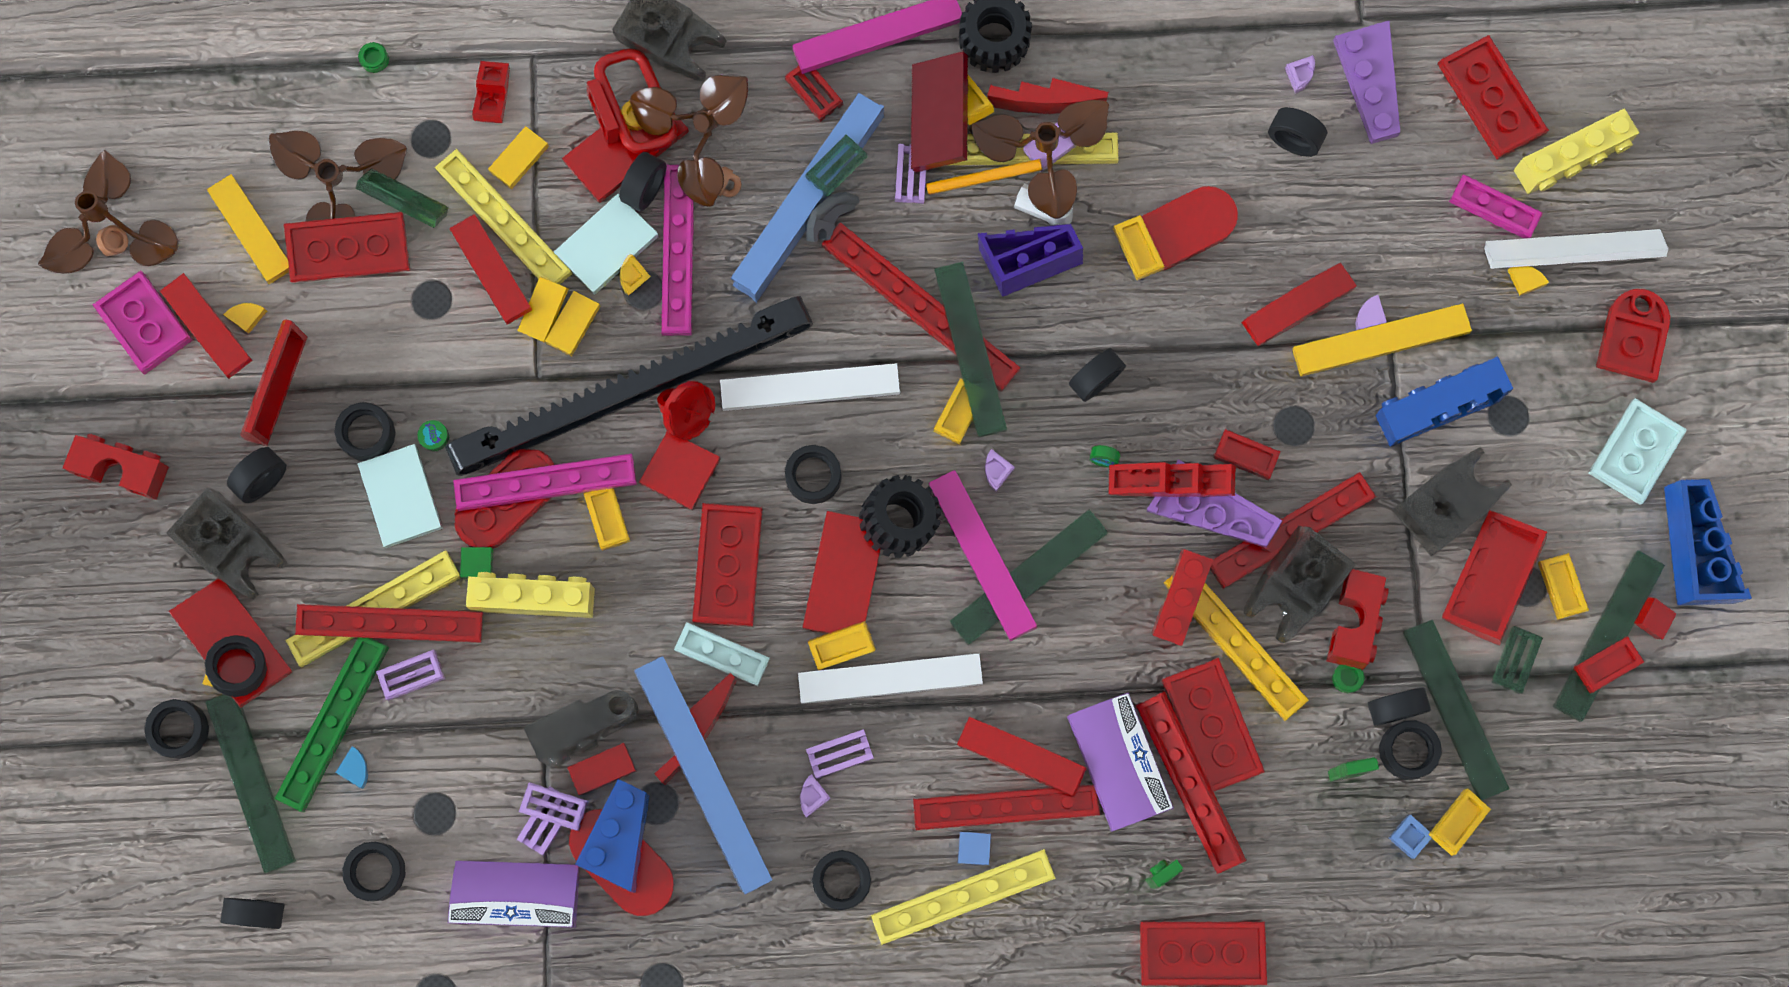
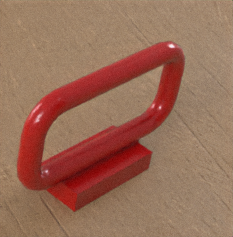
[587,48,678,154]

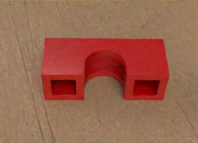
[62,434,169,500]
[1151,549,1213,646]
[1326,569,1389,670]

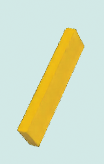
[206,174,289,285]

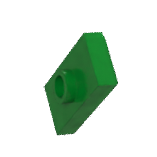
[1145,859,1183,889]

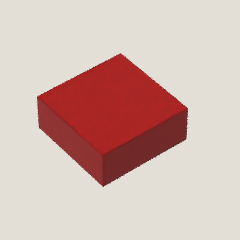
[1634,597,1676,640]

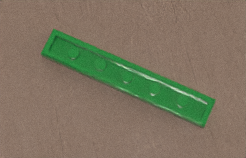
[274,638,389,812]

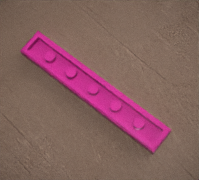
[792,0,962,74]
[661,165,694,336]
[453,454,637,511]
[928,470,1037,642]

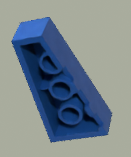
[1375,356,1513,447]
[1664,479,1752,606]

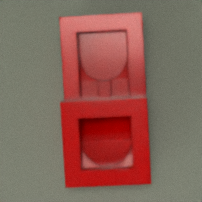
[472,61,510,123]

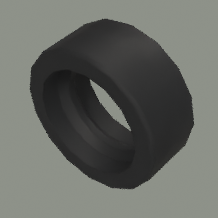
[1268,107,1328,157]
[619,152,667,211]
[1069,348,1126,402]
[334,402,396,461]
[784,445,842,504]
[227,447,287,503]
[204,635,267,697]
[1367,687,1431,726]
[144,699,209,759]
[1379,720,1442,780]
[342,841,406,902]
[812,850,871,910]
[220,898,285,929]

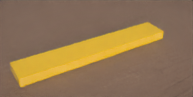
[1292,303,1472,377]
[1164,576,1309,721]

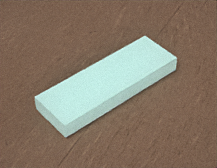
[674,622,770,687]

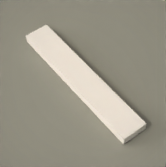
[1484,229,1669,269]
[720,363,900,411]
[798,654,983,704]

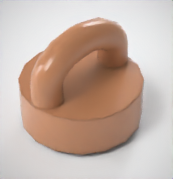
[719,166,742,197]
[96,225,129,256]

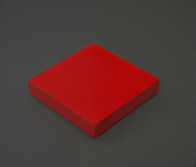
[639,431,721,511]

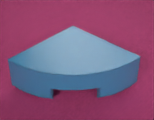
[335,746,368,789]

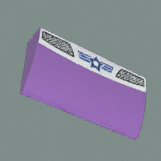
[1067,693,1174,832]
[448,861,580,928]

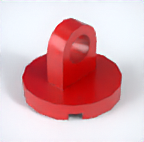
[657,381,716,440]

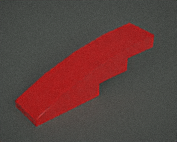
[987,78,1109,114]
[449,214,532,325]
[1241,262,1357,346]
[160,273,253,379]
[1108,462,1236,497]
[654,673,737,785]
[957,717,1087,797]

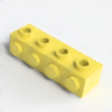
[1514,108,1639,194]
[466,572,595,618]

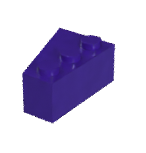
[978,224,1083,297]

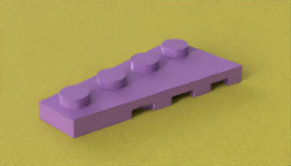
[1333,20,1400,144]
[1147,459,1282,548]

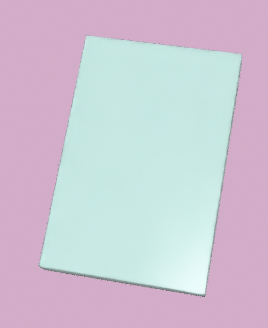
[554,194,659,295]
[1588,398,1687,505]
[357,444,443,548]

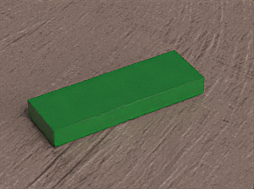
[1328,757,1379,782]

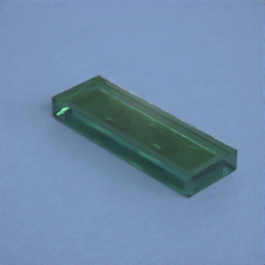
[355,168,449,228]

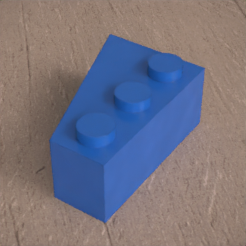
[575,779,650,893]

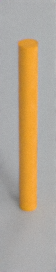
[926,159,1043,195]

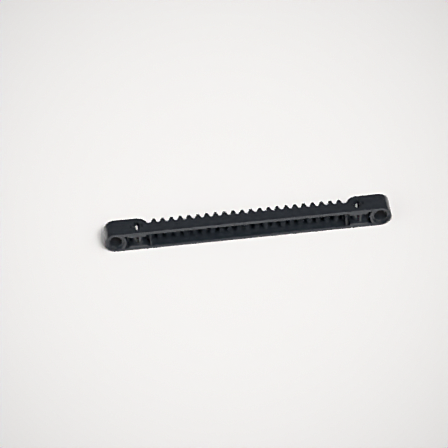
[445,296,813,476]

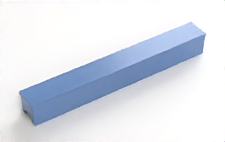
[731,93,884,303]
[634,656,772,895]

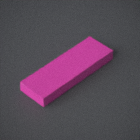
[1449,174,1543,238]

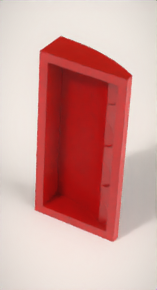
[240,319,308,446]
[1442,510,1547,646]

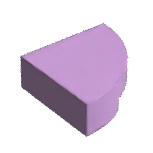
[1285,55,1315,94]
[1355,295,1387,330]
[985,449,1015,492]
[800,774,831,818]

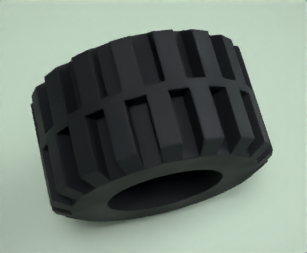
[959,0,1032,73]
[859,475,941,558]

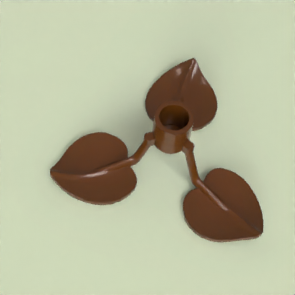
[630,75,748,207]
[972,100,1109,219]
[269,131,407,221]
[38,150,179,274]

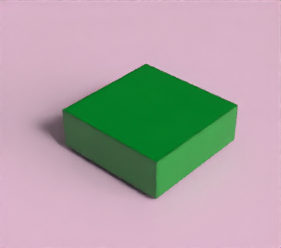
[460,547,493,579]

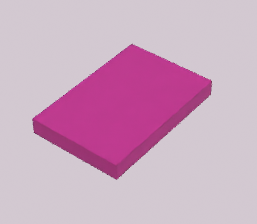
[92,270,193,375]

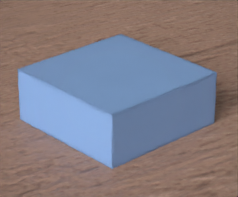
[1388,815,1432,859]
[958,832,991,866]

